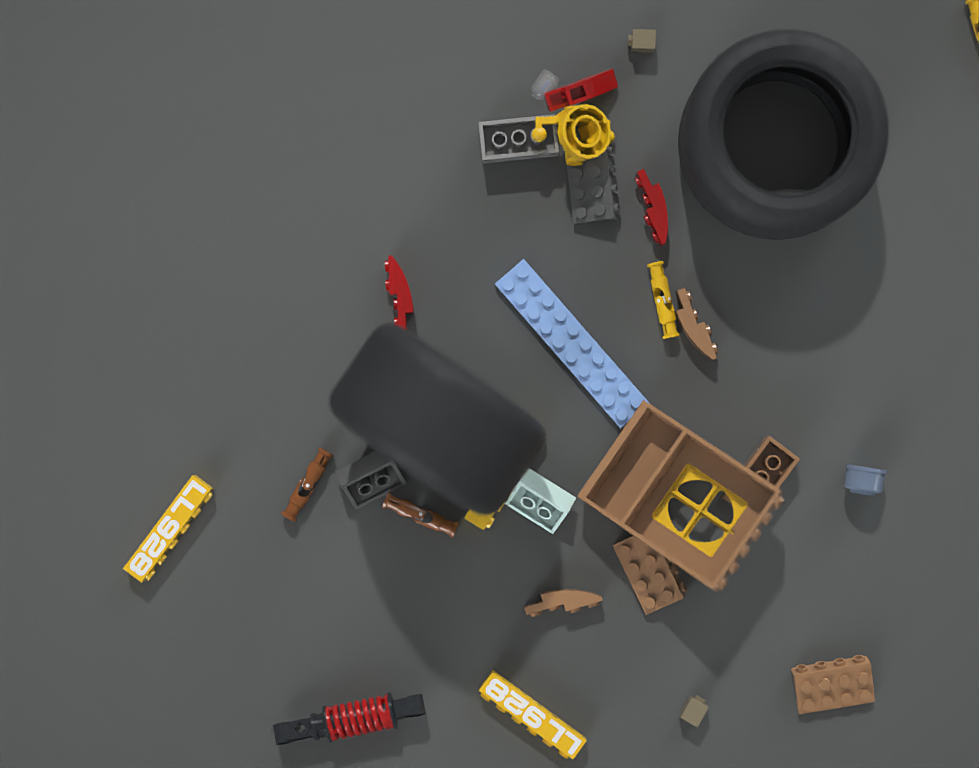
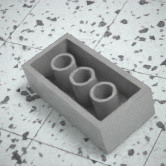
[479,114,559,164]

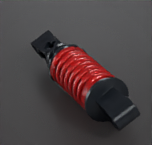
[273,692,426,745]

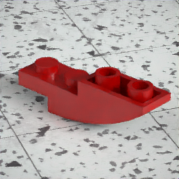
[543,68,618,112]
[634,169,668,246]
[385,255,414,330]

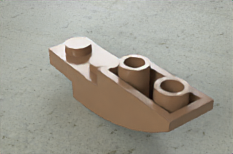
[675,288,718,360]
[524,589,603,617]

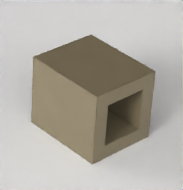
[628,29,656,53]
[679,695,709,728]

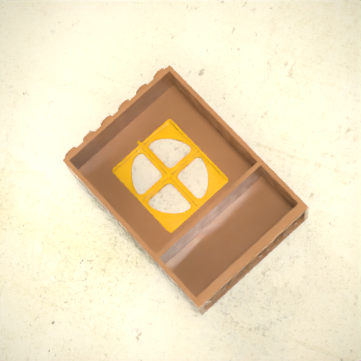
[578,400,784,593]

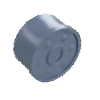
[844,464,887,496]

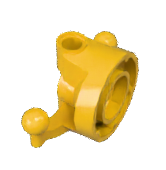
[531,104,615,166]

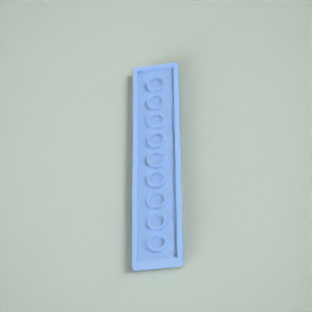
[495,259,649,428]

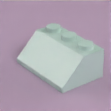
[505,469,576,534]

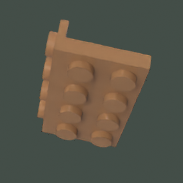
[612,536,687,615]
[791,655,875,714]

